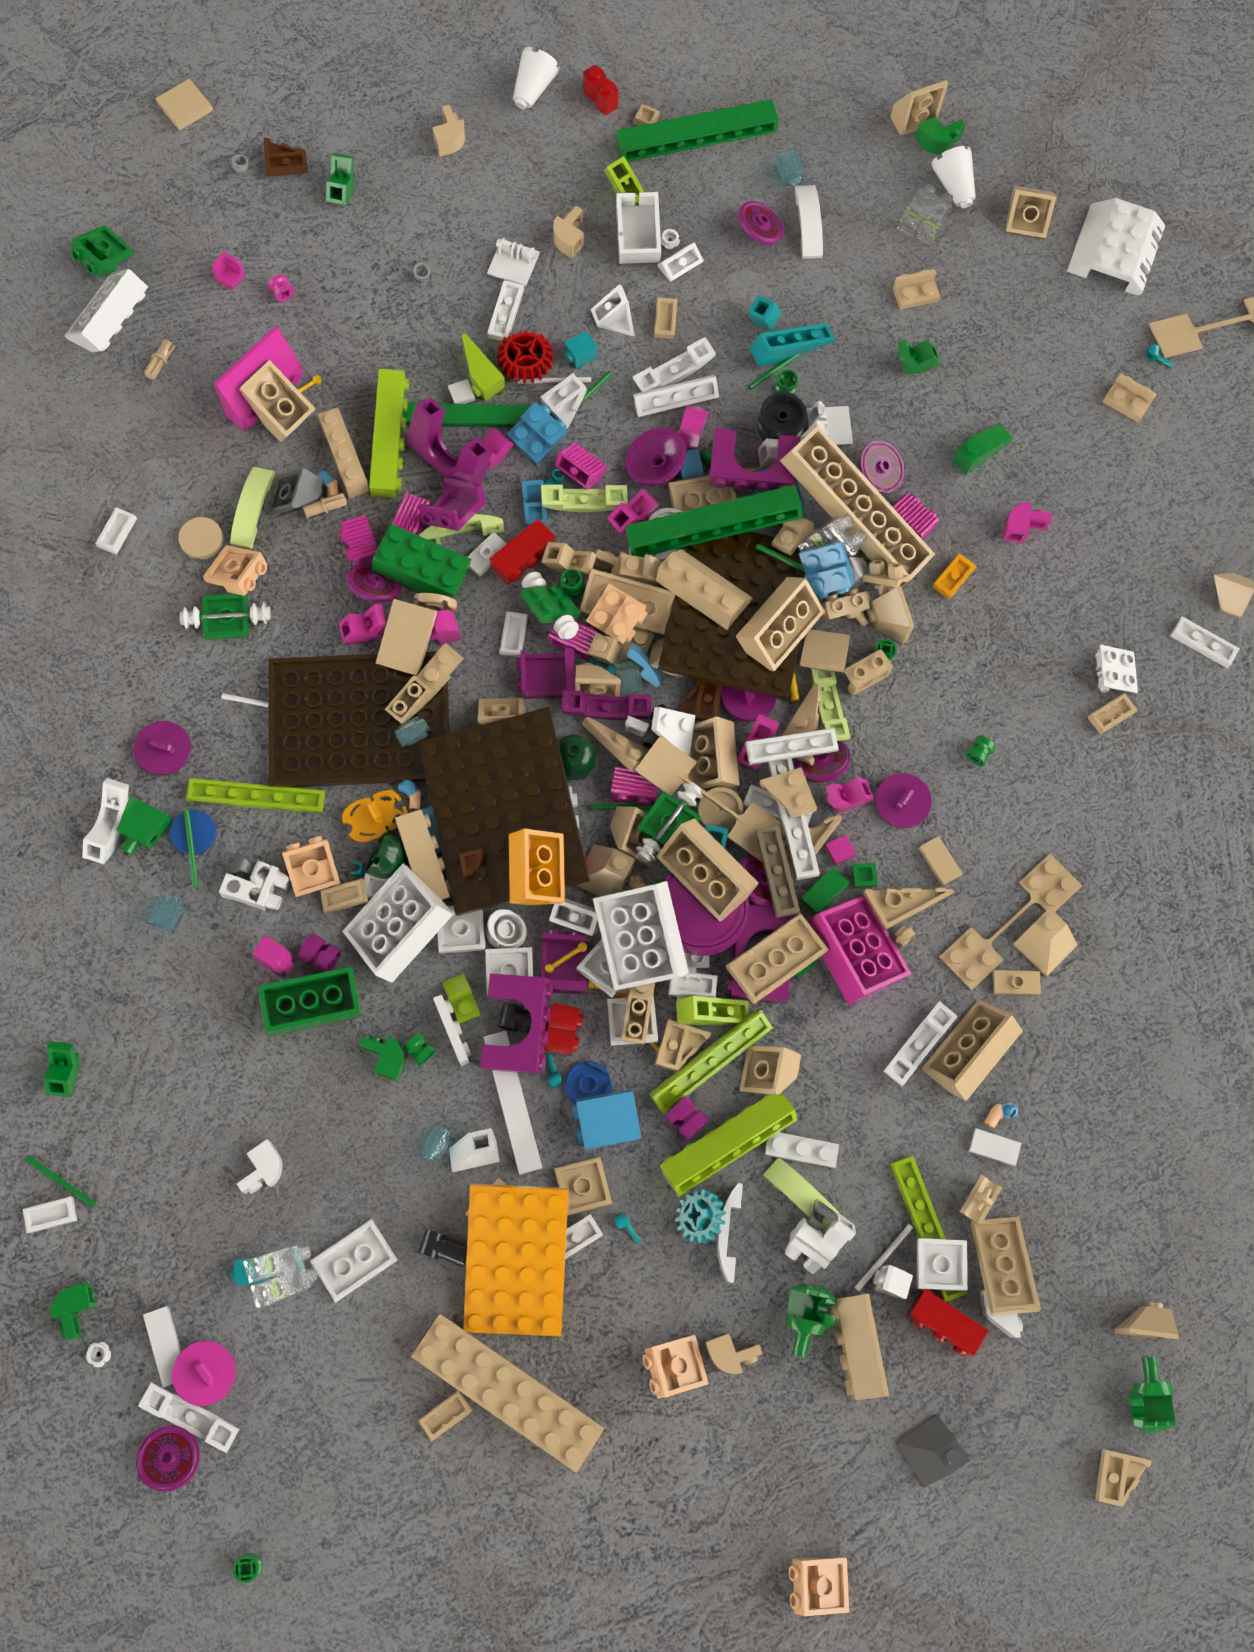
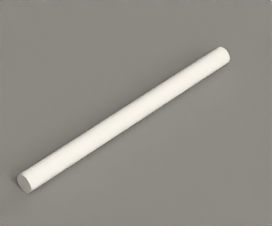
[518,377,591,384]
[221,693,268,707]
[854,1224,913,1291]

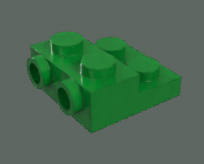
[71,225,133,278]

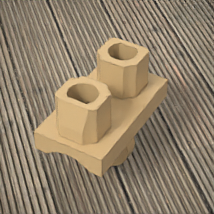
[863,560,909,596]
[959,1175,1002,1225]

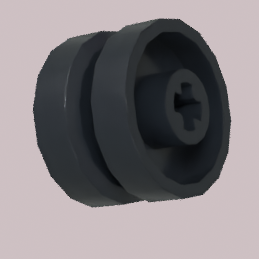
[757,392,807,441]

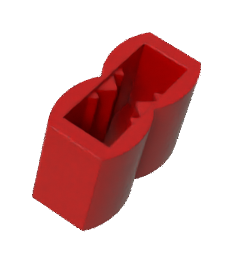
[583,65,619,115]
[544,1003,584,1056]

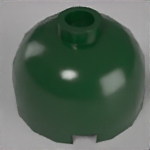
[558,734,596,781]
[365,832,407,879]

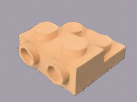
[203,545,267,596]
[586,583,648,644]
[282,836,341,897]
[643,1335,709,1399]
[789,1557,849,1616]

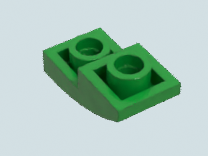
[800,868,850,915]

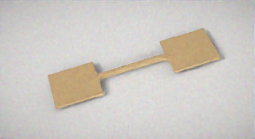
[1149,297,1254,358]
[634,736,785,863]
[939,854,1082,991]

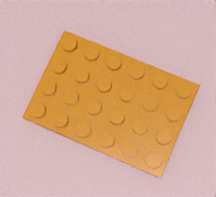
[463,1184,569,1336]

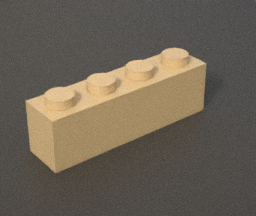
[318,407,369,499]
[395,810,451,901]

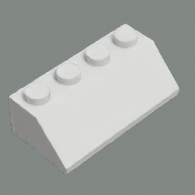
[64,269,148,352]

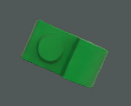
[915,116,965,155]
[326,153,355,205]
[897,339,941,374]
[359,1035,405,1083]
[43,1041,79,1097]
[50,1283,96,1341]

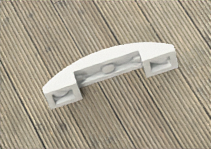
[794,185,823,259]
[633,337,716,392]
[884,1001,957,1086]
[717,1183,743,1283]
[138,1383,240,1453]

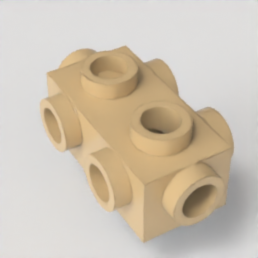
[820,588,870,627]

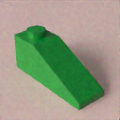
[952,423,1014,475]

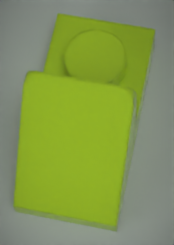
[442,973,481,1025]

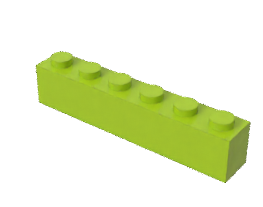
[369,369,409,498]
[660,1092,797,1197]

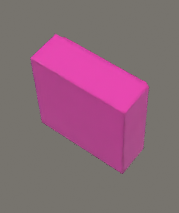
[825,835,856,866]

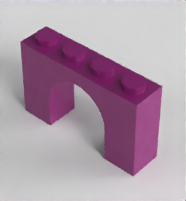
[405,397,493,484]
[709,428,801,492]
[727,904,795,1004]
[480,974,553,1075]

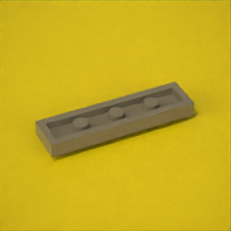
[755,825,800,918]

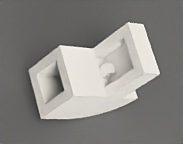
[237,1140,282,1194]

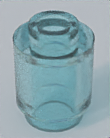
[394,716,430,747]
[419,1125,452,1163]

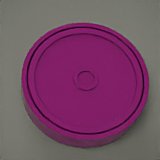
[663,872,749,956]

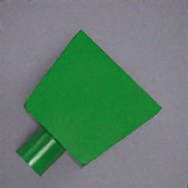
[117,796,173,856]

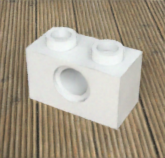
[549,898,599,936]

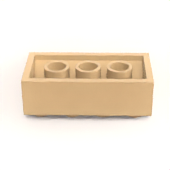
[656,549,753,630]
[736,577,825,671]
[656,819,759,921]
[922,999,1023,1101]
[830,1293,889,1400]

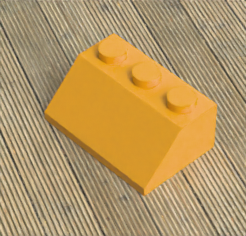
[509,829,565,905]

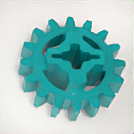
[675,1189,726,1244]

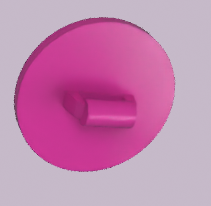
[172,1341,236,1406]

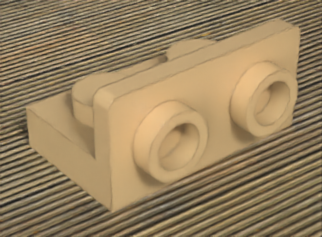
[893,269,940,310]
[1103,373,1156,423]
[844,650,893,696]

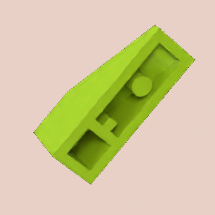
[604,156,645,206]
[462,333,505,401]
[676,996,749,1025]

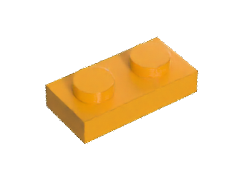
[932,553,976,600]

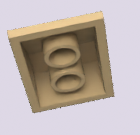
[890,80,948,136]
[239,360,316,442]

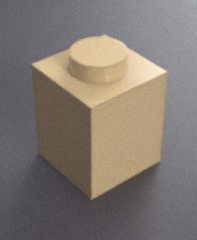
[588,633,624,667]

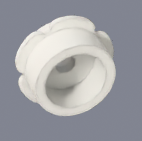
[661,229,680,249]
[86,1342,111,1367]

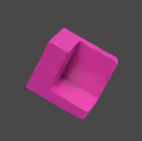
[212,251,245,290]

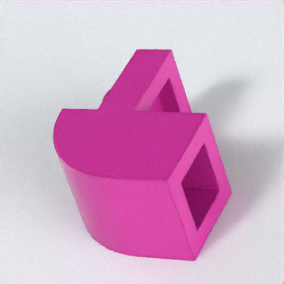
[679,406,709,450]
[472,428,515,469]
[607,489,659,535]
[1003,502,1052,543]
[339,604,387,644]
[429,610,461,645]
[737,714,780,770]
[825,777,874,813]

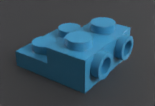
[506,402,567,466]
[799,540,855,599]

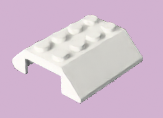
[1067,198,1165,295]

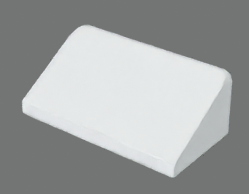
[657,242,704,282]

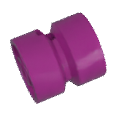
[297,933,342,973]
[665,1095,710,1141]

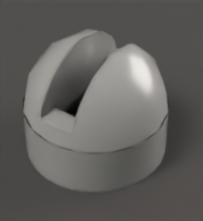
[232,154,249,174]
[413,263,430,282]

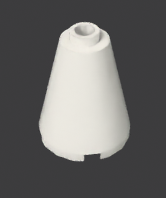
[513,47,560,110]
[931,146,976,208]

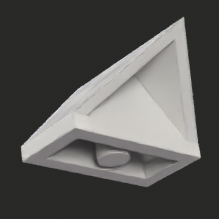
[591,285,635,337]

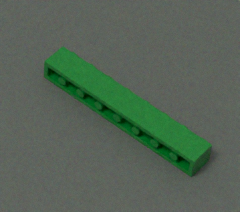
[616,99,779,162]
[625,485,802,557]

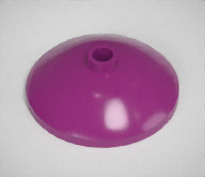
[625,427,687,486]

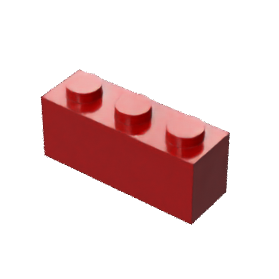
[489,519,556,586]
[906,1289,989,1358]

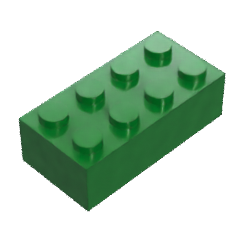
[372,524,472,600]
[258,967,363,1037]

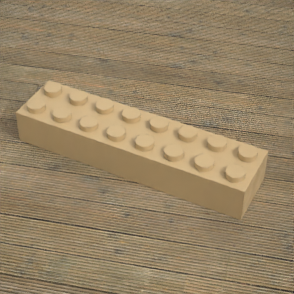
[780,425,935,587]
[411,1314,605,1473]

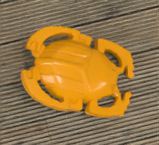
[342,789,408,842]

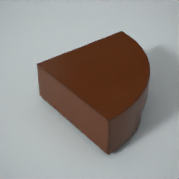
[459,848,484,877]

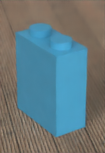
[572,1089,641,1149]

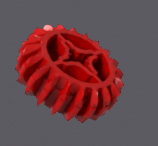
[497,329,554,385]

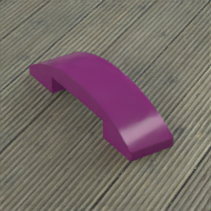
[562,690,651,720]

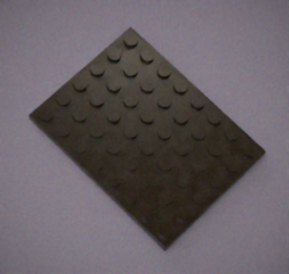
[657,531,815,701]
[268,651,450,787]
[419,707,591,916]

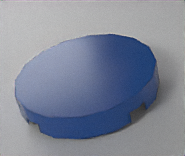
[170,810,217,855]
[565,1061,612,1105]

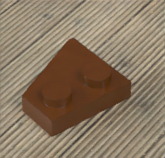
[264,138,308,176]
[674,680,723,721]

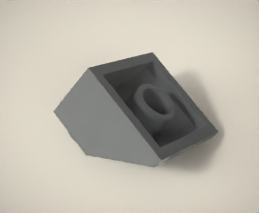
[267,468,323,516]
[896,1415,970,1487]

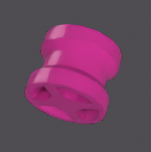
[268,274,295,302]

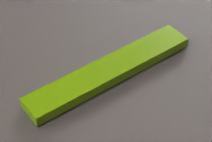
[186,778,326,814]
[649,1009,773,1114]
[890,1156,967,1302]

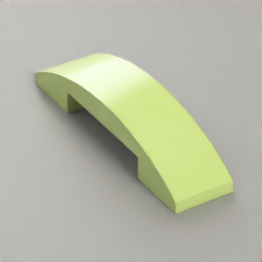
[230,467,275,550]
[541,485,628,512]
[419,514,504,545]
[810,668,850,741]
[763,1157,840,1231]

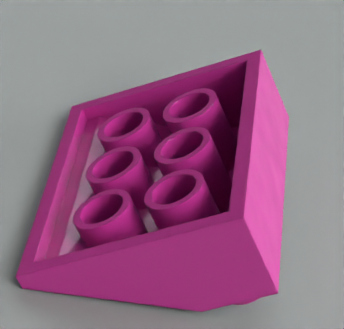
[214,326,303,431]
[808,896,911,1005]

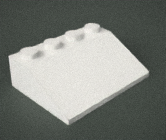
[342,864,453,982]
[593,881,689,991]

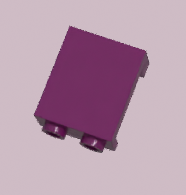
[418,478,486,531]
[516,648,575,699]
[540,930,589,995]

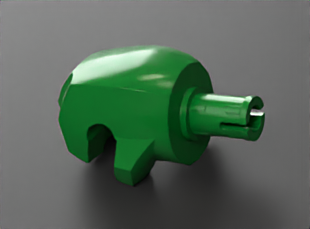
[786,1284,836,1358]
[1127,1357,1176,1434]

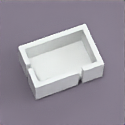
[616,192,661,264]

